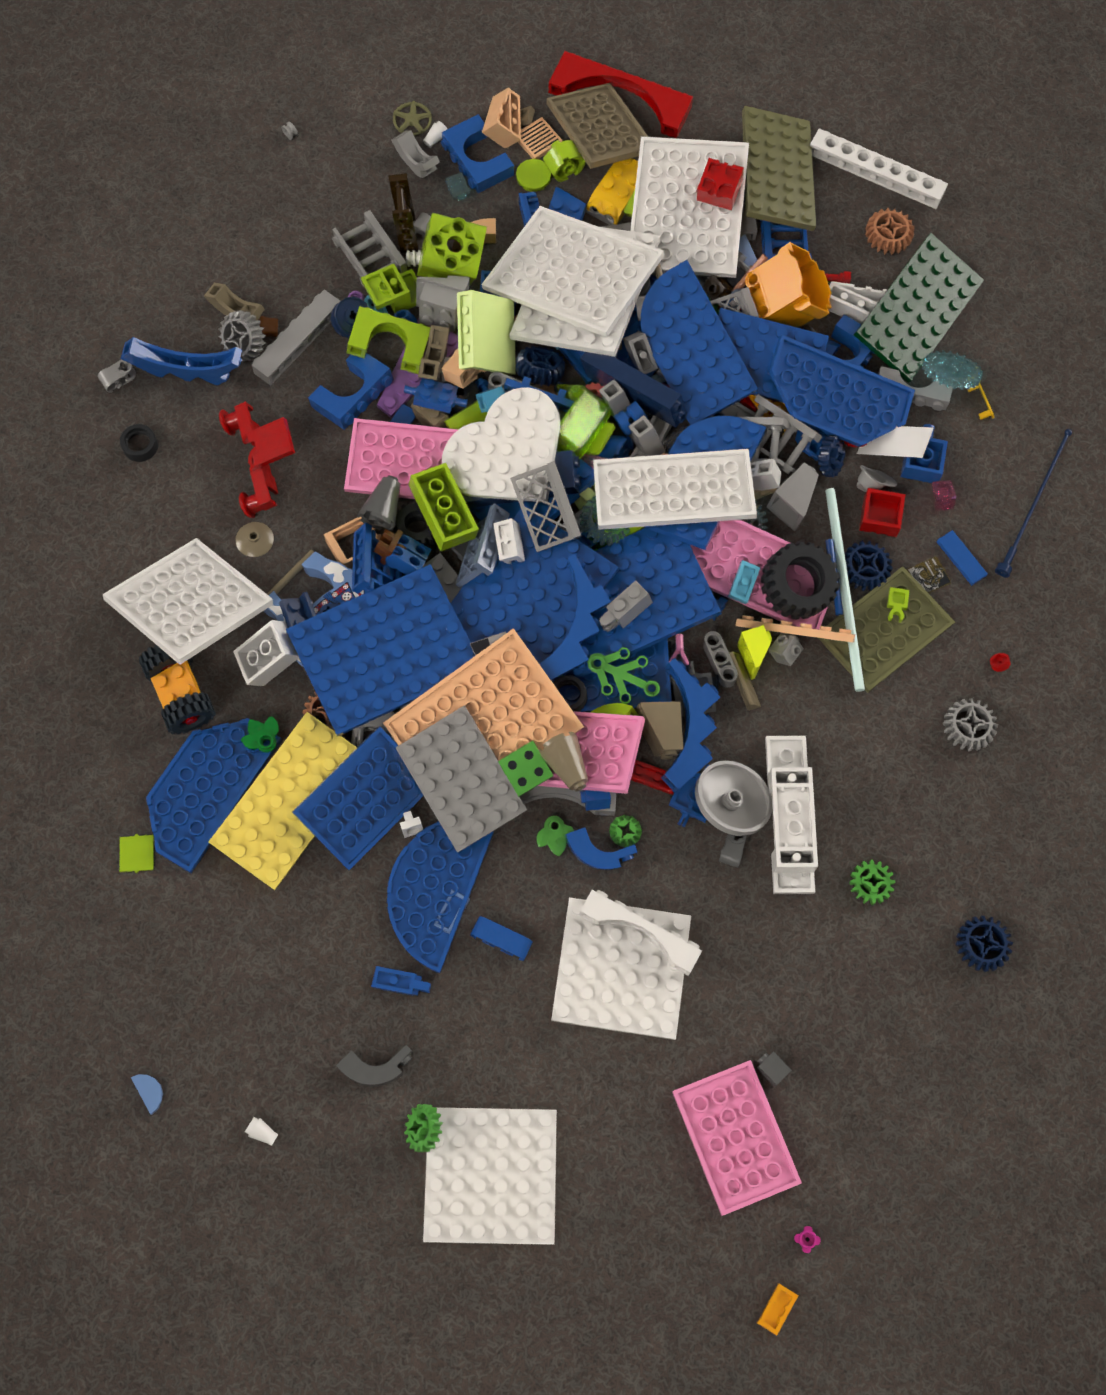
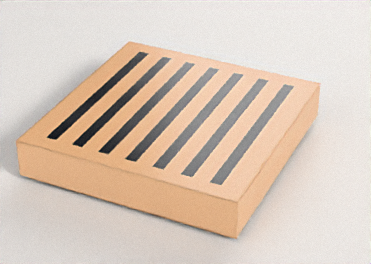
[518,117,563,159]

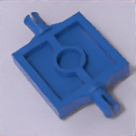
[404,378,468,413]
[669,764,709,827]

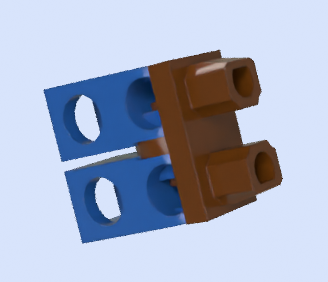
[373,529,431,575]

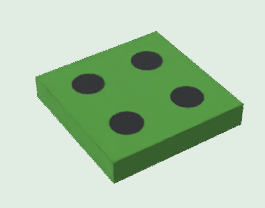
[498,741,554,797]

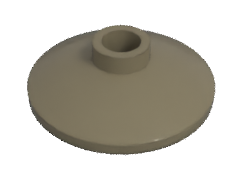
[236,522,274,557]

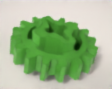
[849,860,895,905]
[404,1104,443,1152]

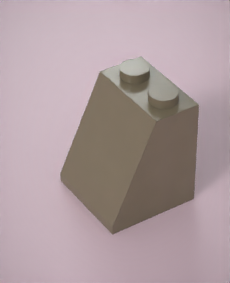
[634,702,683,760]

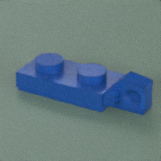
[371,966,431,996]

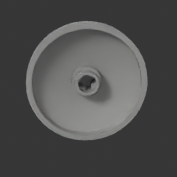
[695,761,772,836]

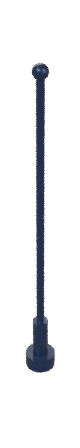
[995,429,1072,578]

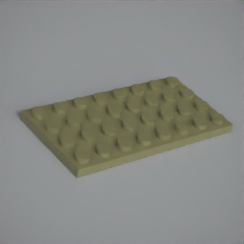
[742,106,816,231]

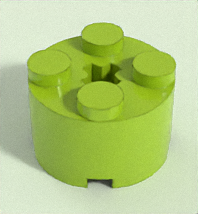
[543,140,585,182]

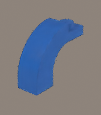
[565,827,637,870]

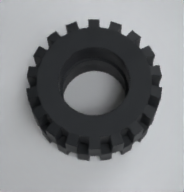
[394,501,437,549]

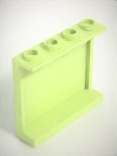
[457,290,516,375]

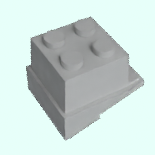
[416,276,470,332]

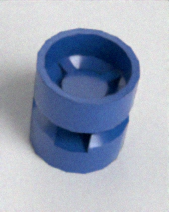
[613,401,649,437]

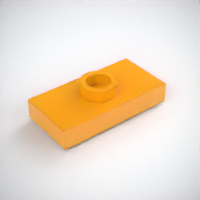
[757,1283,798,1336]

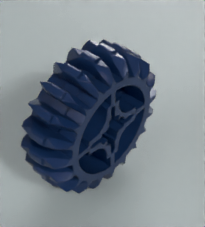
[515,346,565,387]
[844,540,893,592]
[956,916,1013,972]

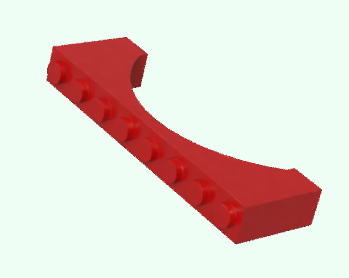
[548,51,693,139]

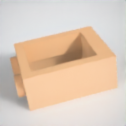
[324,517,381,569]

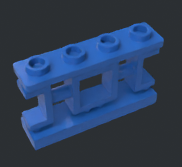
[352,522,402,594]

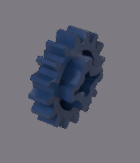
[818,436,845,477]

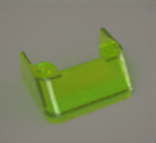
[556,384,612,459]

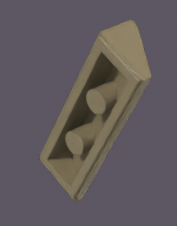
[730,651,761,711]

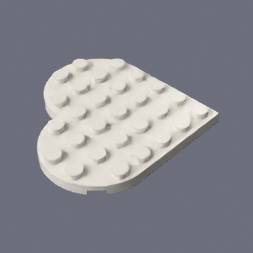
[442,388,560,502]

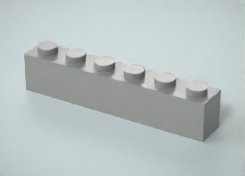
[252,289,340,386]

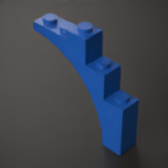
[121,337,242,385]
[539,554,612,681]
[661,658,720,793]

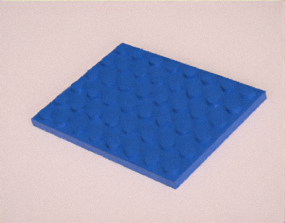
[451,504,619,663]
[573,528,722,678]
[286,564,475,737]

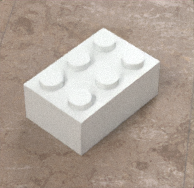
[233,620,299,686]

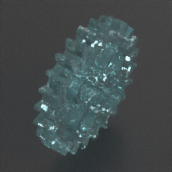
[922,350,983,390]

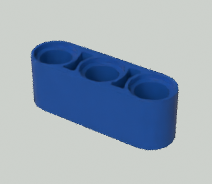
[470,916,533,961]

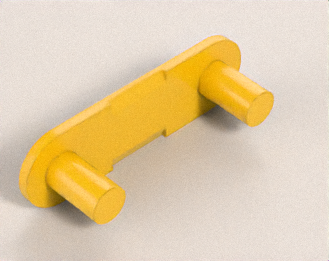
[966,378,995,420]

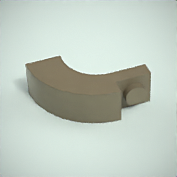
[204,283,265,320]
[418,325,450,380]

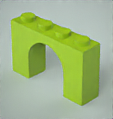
[347,306,430,374]

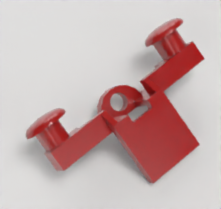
[219,401,295,518]

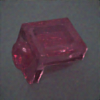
[931,480,956,511]

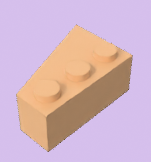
[482,88,521,148]
[441,349,486,389]

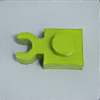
[887,587,910,623]

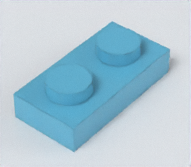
[728,560,761,604]

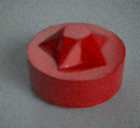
[990,653,1011,672]

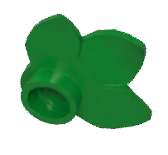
[241,716,279,753]

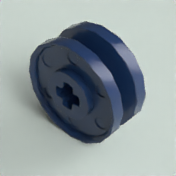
[330,297,369,338]

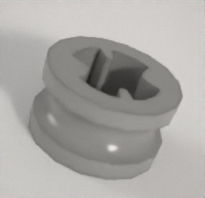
[281,121,298,140]

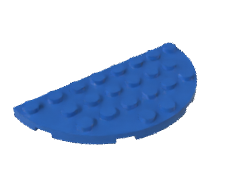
[387,822,495,974]

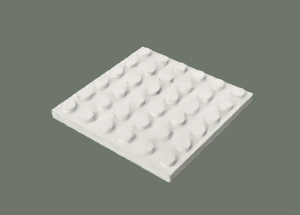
[103,538,273,665]
[551,897,691,1040]
[423,1108,557,1245]

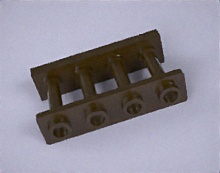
[389,173,419,254]

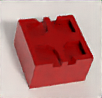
[697,158,744,211]
[859,488,906,537]

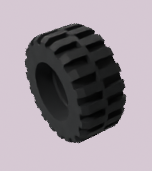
[761,541,840,619]

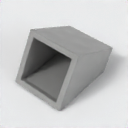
[767,462,819,531]

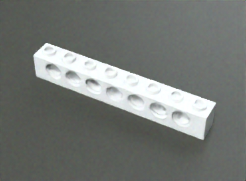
[810,129,948,209]

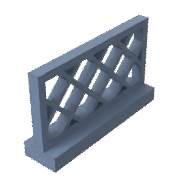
[456,503,510,588]

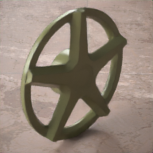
[393,101,432,136]

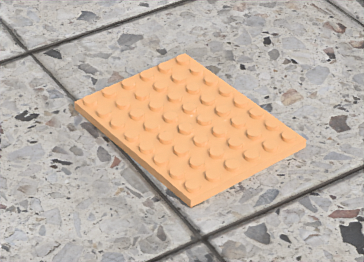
[383,628,584,761]

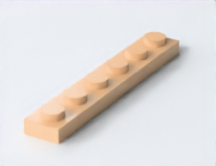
[736,615,856,642]

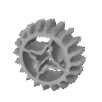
[218,310,266,362]
[943,698,998,752]

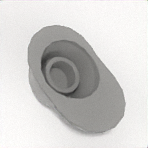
[857,465,897,492]

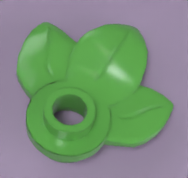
[537,816,574,856]

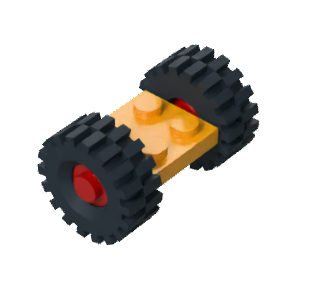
[139,644,216,735]

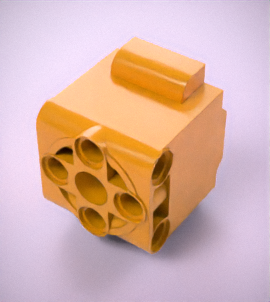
[745,242,832,328]

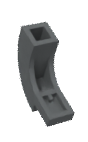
[336,1045,413,1087]

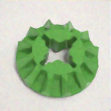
[609,815,642,847]

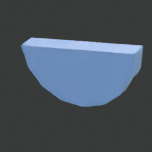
[131,1074,163,1115]

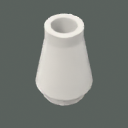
[423,121,447,148]
[245,1117,278,1146]

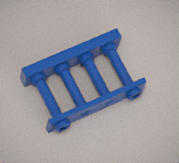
[760,220,812,261]

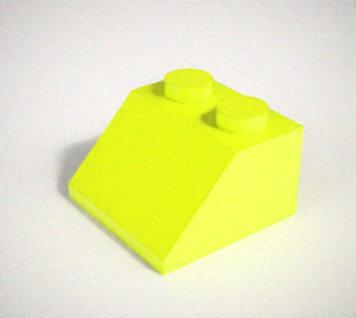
[737,625,772,680]

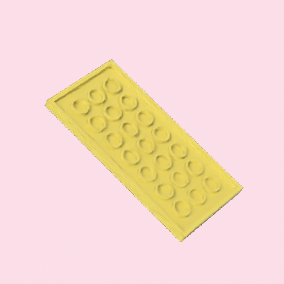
[209,712,357,890]

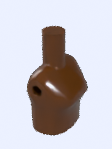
[258,316,278,337]

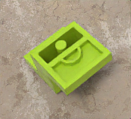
[361,264,417,313]

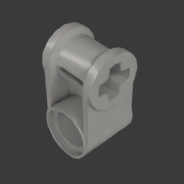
[98,359,136,393]

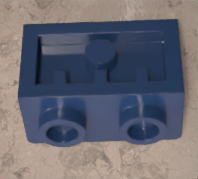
[279,592,316,628]

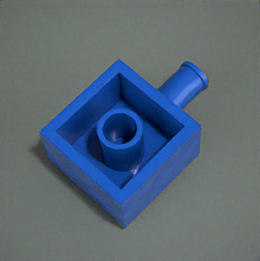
[900,424,948,484]

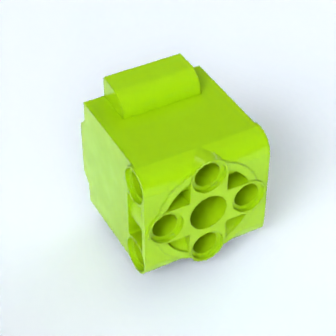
[417,213,487,286]

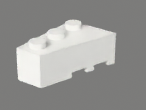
[829,281,887,324]

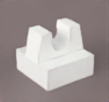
[400,811,423,838]

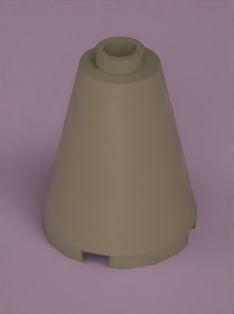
[539,732,588,792]

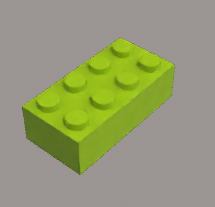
[408,463,479,551]

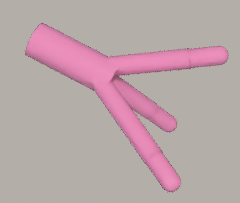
[669,634,689,671]

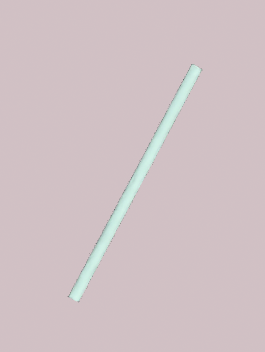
[825,488,865,692]

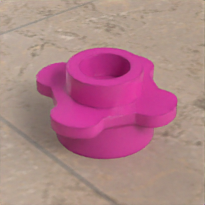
[794,1226,821,1253]

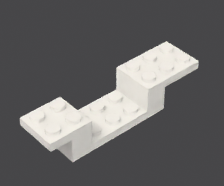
[765,736,818,894]

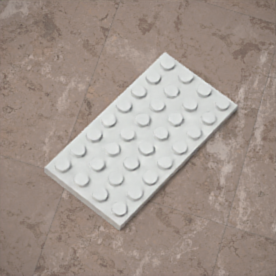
[593,449,757,530]

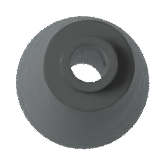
[357,475,401,531]

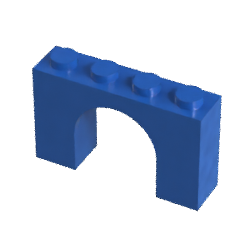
[441,114,514,193]
[825,314,875,368]
[308,353,394,430]

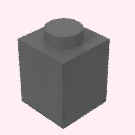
[757,1051,792,1087]

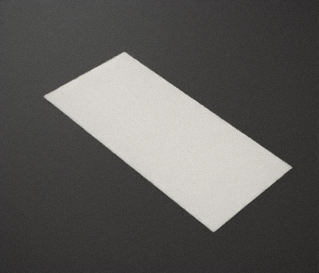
[857,426,933,458]

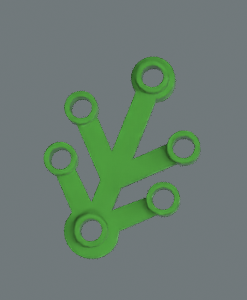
[587,647,660,704]

